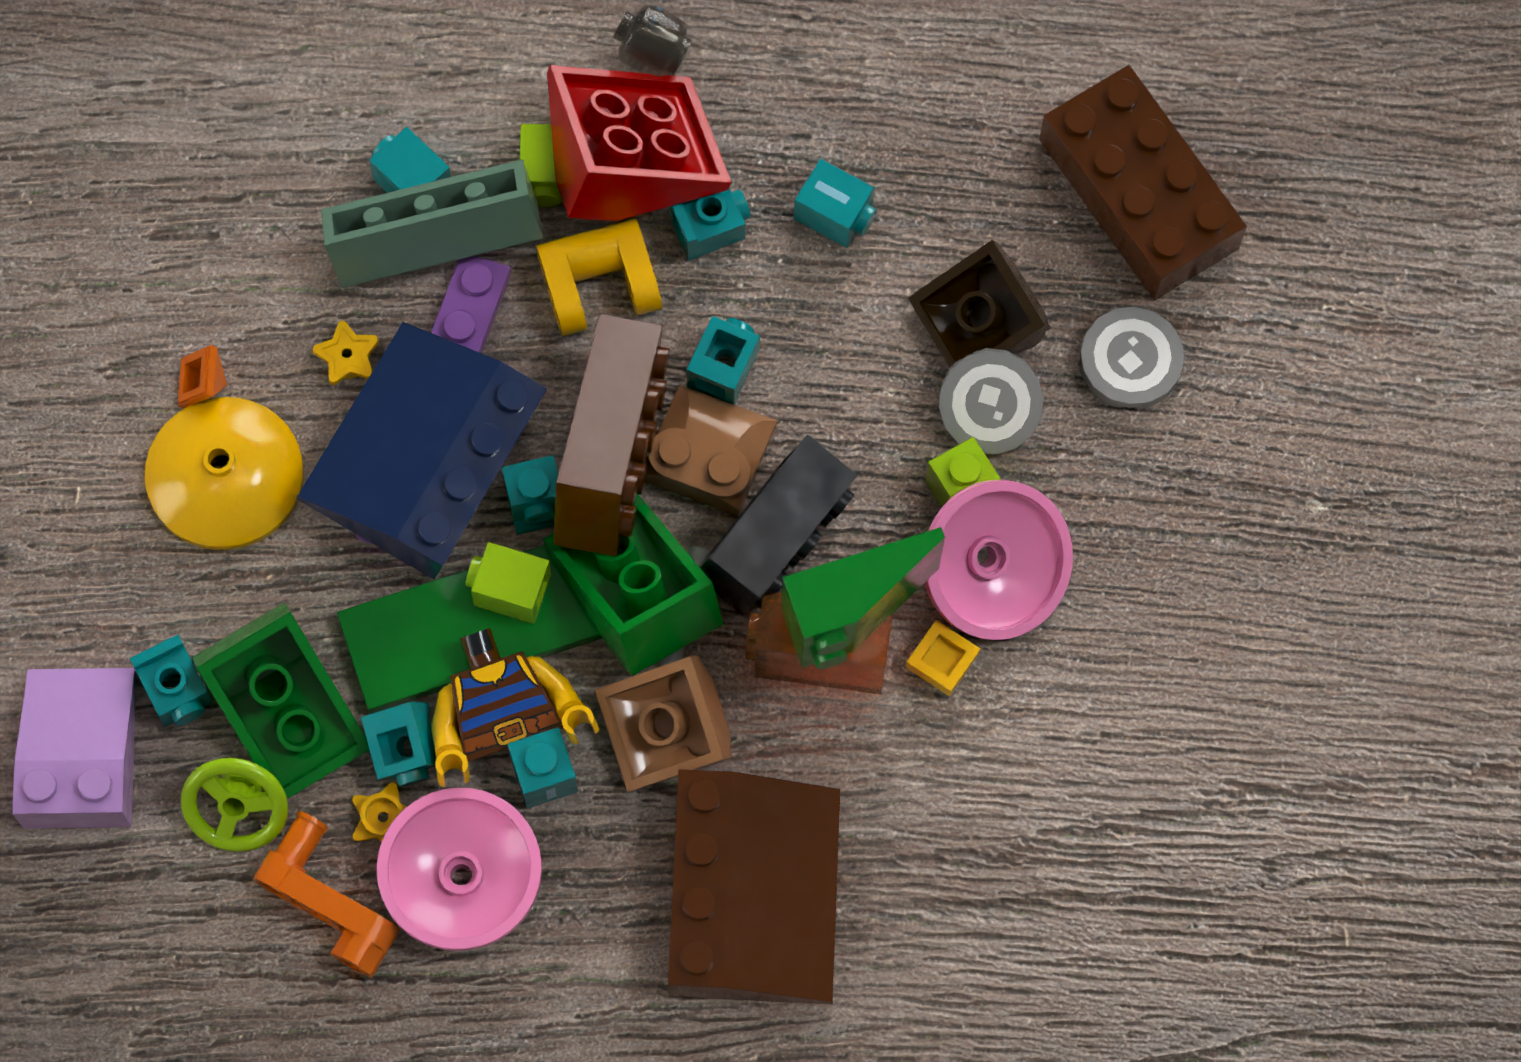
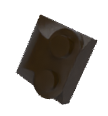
[908,240,1051,368]

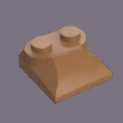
[645,385,777,516]
[595,655,731,792]

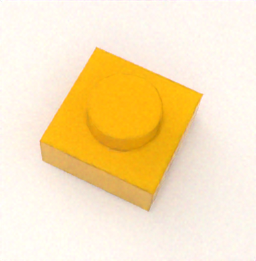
[906,620,981,697]

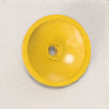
[145,397,304,550]

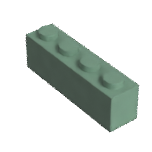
[321,159,543,288]

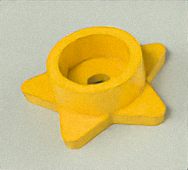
[312,320,380,385]
[352,782,407,842]

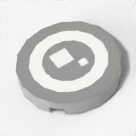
[1080,306,1185,410]
[939,348,1044,454]

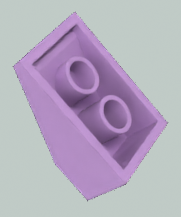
[12,668,136,829]

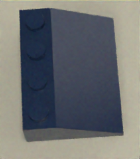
[296,322,547,580]

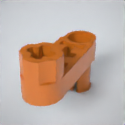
[253,811,400,978]

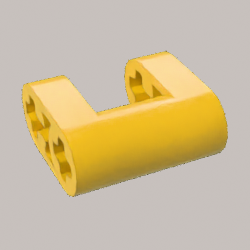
[535,218,663,337]

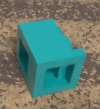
[668,188,751,261]
[686,315,760,405]
[502,455,558,535]
[129,634,213,727]
[361,702,437,787]

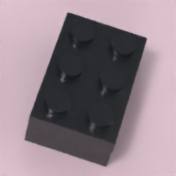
[699,434,857,615]

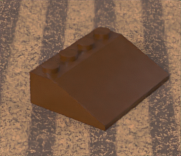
[668,769,840,1004]

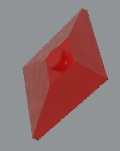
[547,65,732,221]

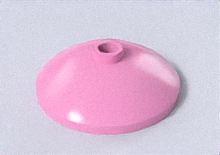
[924,480,1073,640]
[377,788,542,951]

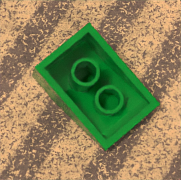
[543,494,723,676]
[781,527,945,669]
[192,602,369,799]

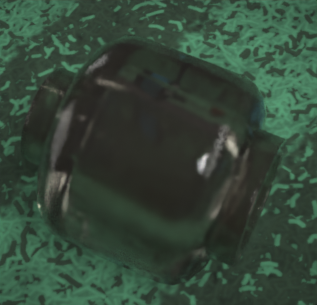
[613,3,692,76]

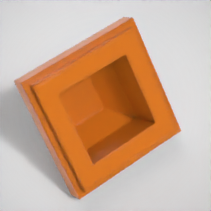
[178,345,227,408]

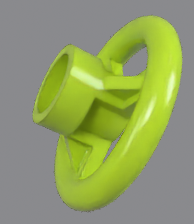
[180,758,288,852]

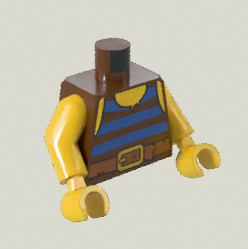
[431,628,599,787]

